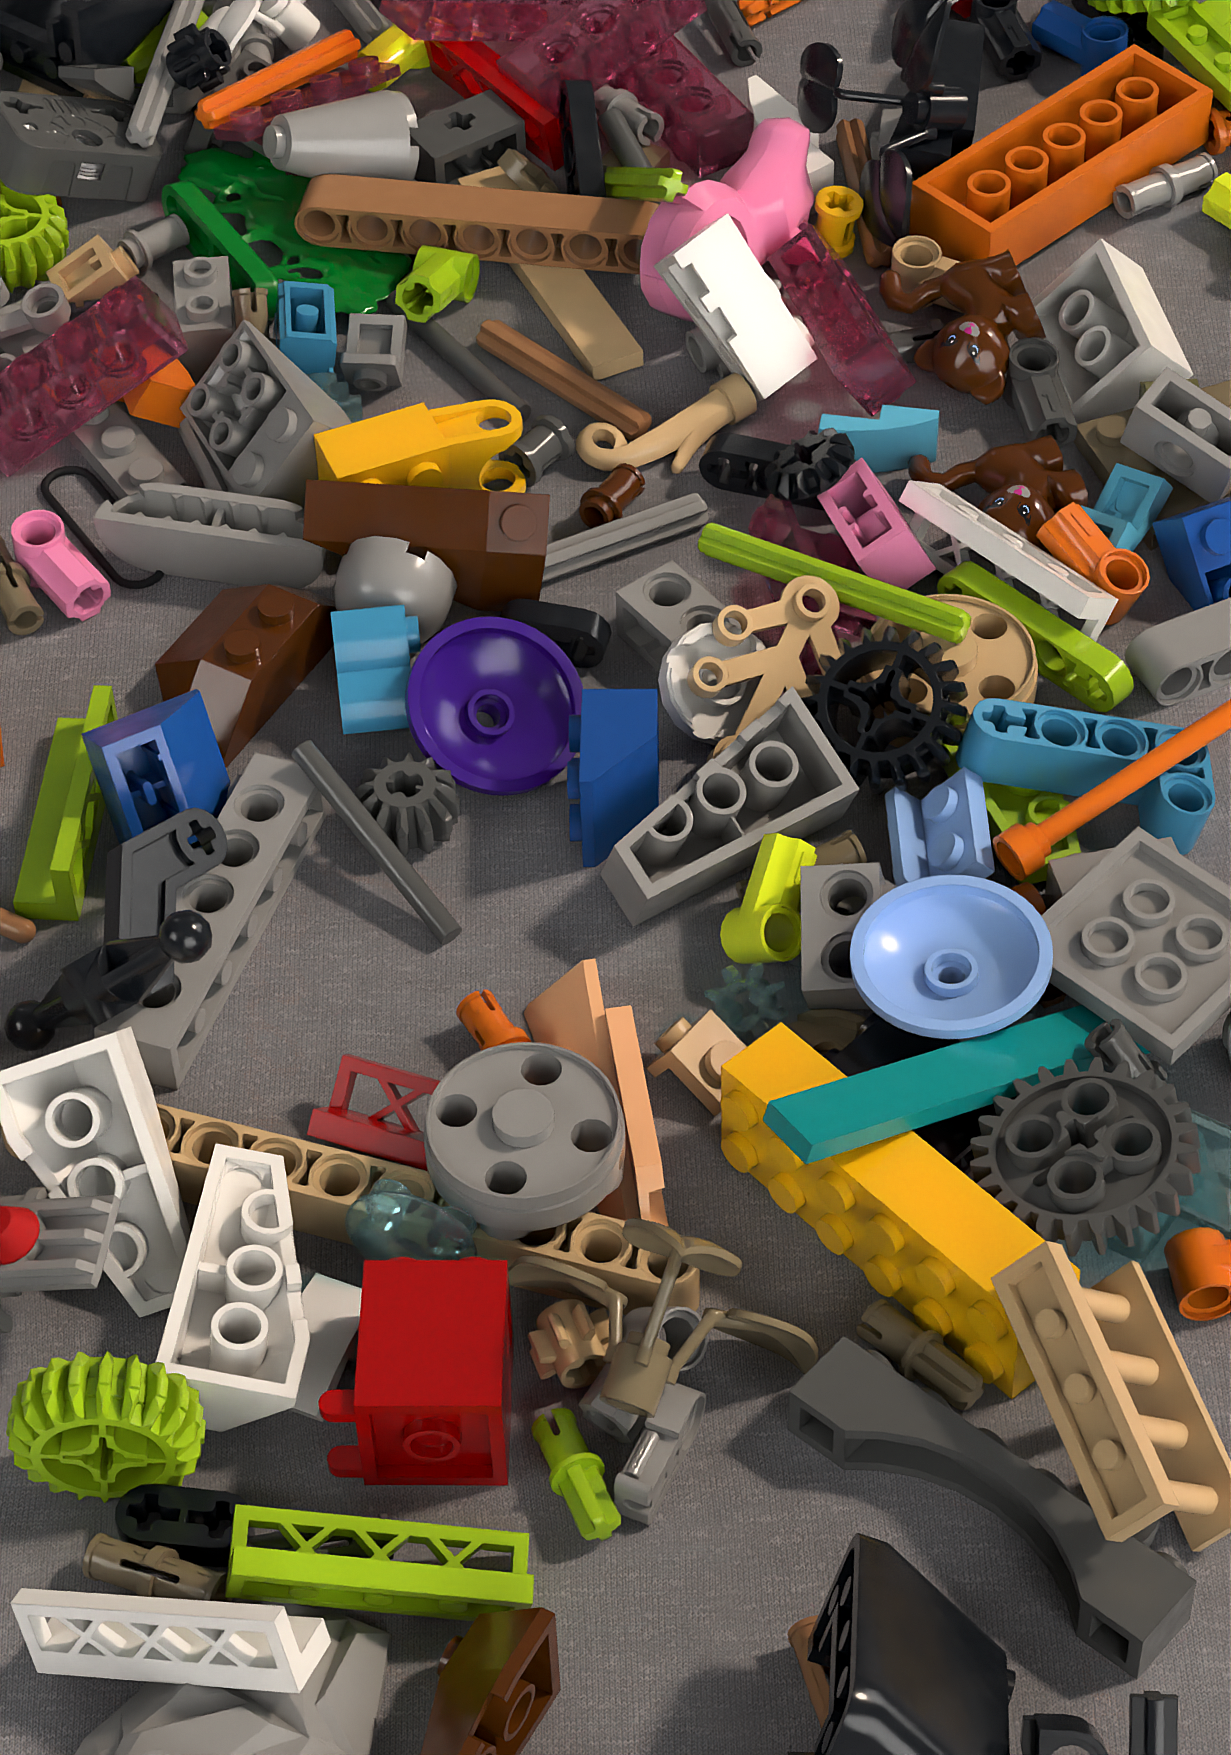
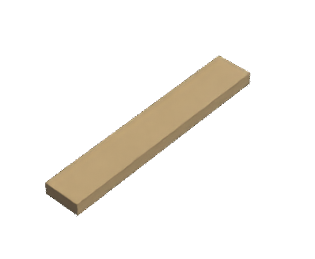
[457,166,644,381]

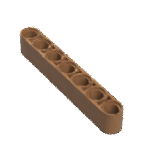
[294,174,659,274]

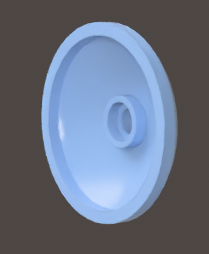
[850,875,1053,1039]

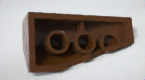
[302,479,550,612]
[420,1607,561,1755]

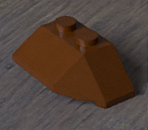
[155,584,337,768]

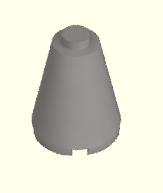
[263,90,419,181]

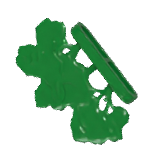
[161,147,412,321]

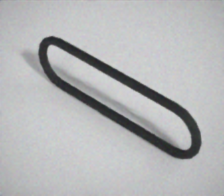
[40,466,164,589]

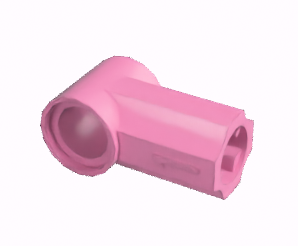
[11,510,111,622]

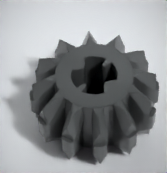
[355,752,460,857]

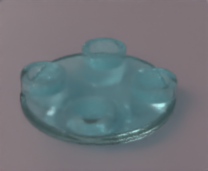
[345,1179,478,1260]

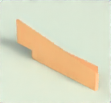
[524,958,669,1227]

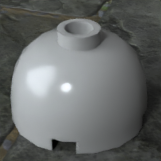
[333,536,457,644]

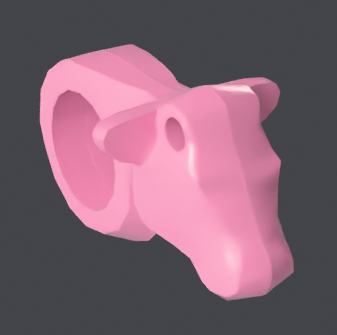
[640,117,823,322]

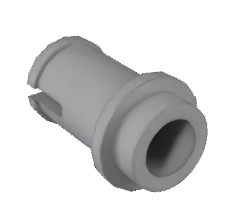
[117,213,190,271]

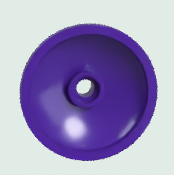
[405,616,583,796]

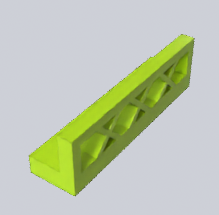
[1147,0,1231,112]
[13,685,118,921]
[225,1504,534,1621]

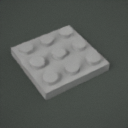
[1041,826,1231,1066]

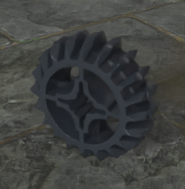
[801,625,969,795]

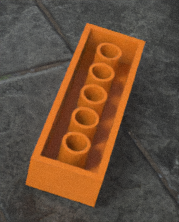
[909,44,1213,266]

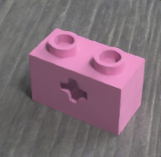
[817,458,936,590]

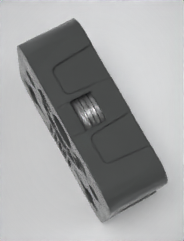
[0,91,163,202]

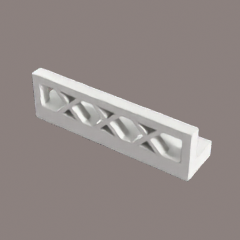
[899,480,1119,648]
[10,1588,331,1694]

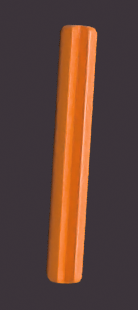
[194,29,361,130]

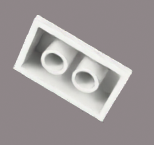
[1032,238,1194,423]

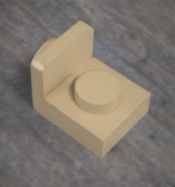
[46,234,141,307]

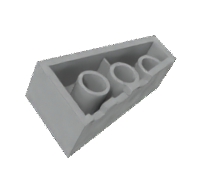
[600,686,860,927]

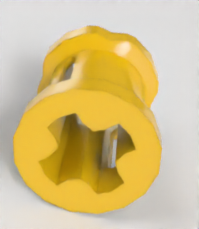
[810,185,864,259]

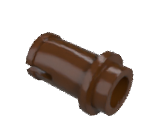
[579,463,645,528]

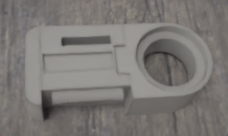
[614,1383,706,1525]

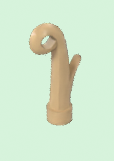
[576,373,757,474]

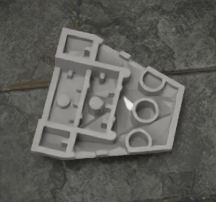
[74,1599,391,1755]

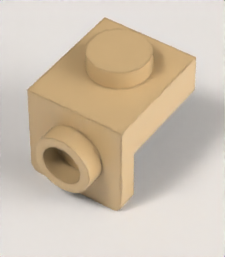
[646,1009,746,1116]

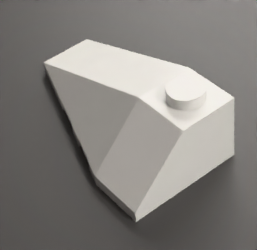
[0,1026,191,1318]
[156,1144,310,1432]

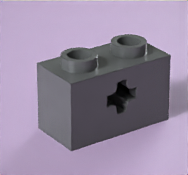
[409,89,527,185]

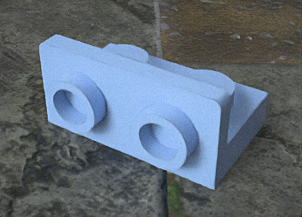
[885,767,995,887]

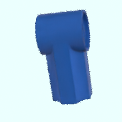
[1032,0,1129,77]

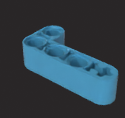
[955,698,1216,855]

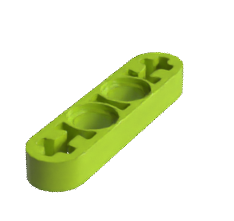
[937,561,1134,713]

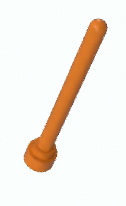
[993,699,1231,881]

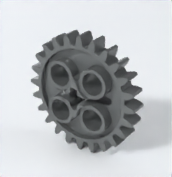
[970,1057,1201,1257]

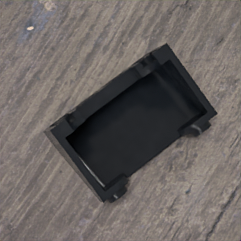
[0,0,174,98]
[807,1533,1016,1755]

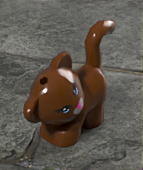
[879,249,1046,405]
[908,435,1088,556]

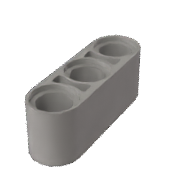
[1125,597,1231,706]

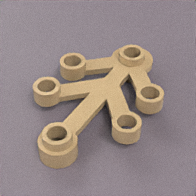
[687,575,861,762]

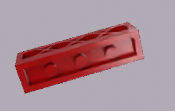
[420,19,564,172]
[306,1054,440,1171]

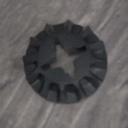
[764,428,855,501]

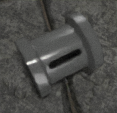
[498,414,575,488]

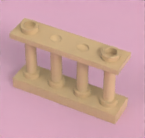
[991,1241,1231,1552]

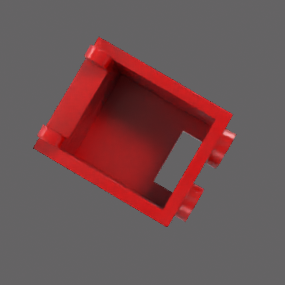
[318,1256,514,1486]

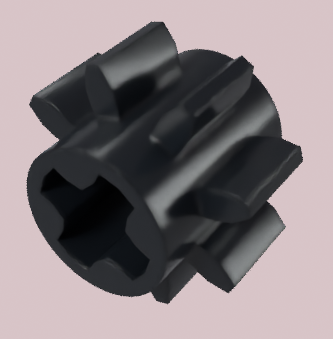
[166,23,232,94]

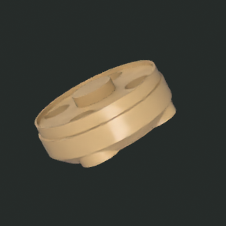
[861,594,1038,748]

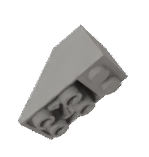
[180,320,352,508]

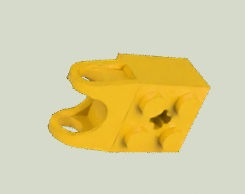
[313,399,526,557]

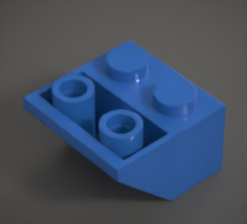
[1152,496,1231,611]
[81,689,231,844]
[567,689,660,867]

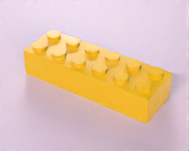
[720,1022,1081,1399]

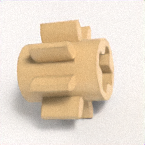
[527,1299,609,1388]

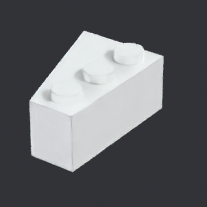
[654,213,818,402]

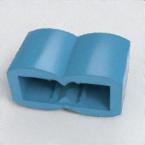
[331,605,421,735]

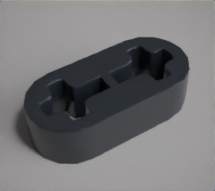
[500,599,612,668]
[115,1484,255,1567]

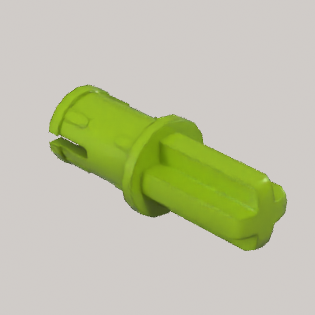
[531,1408,621,1541]

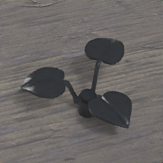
[797,0,969,247]

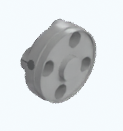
[423,1042,626,1241]

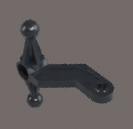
[4,807,228,1052]

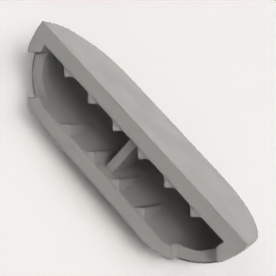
[93,482,325,589]

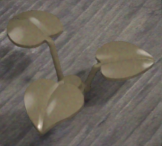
[508,1218,818,1418]

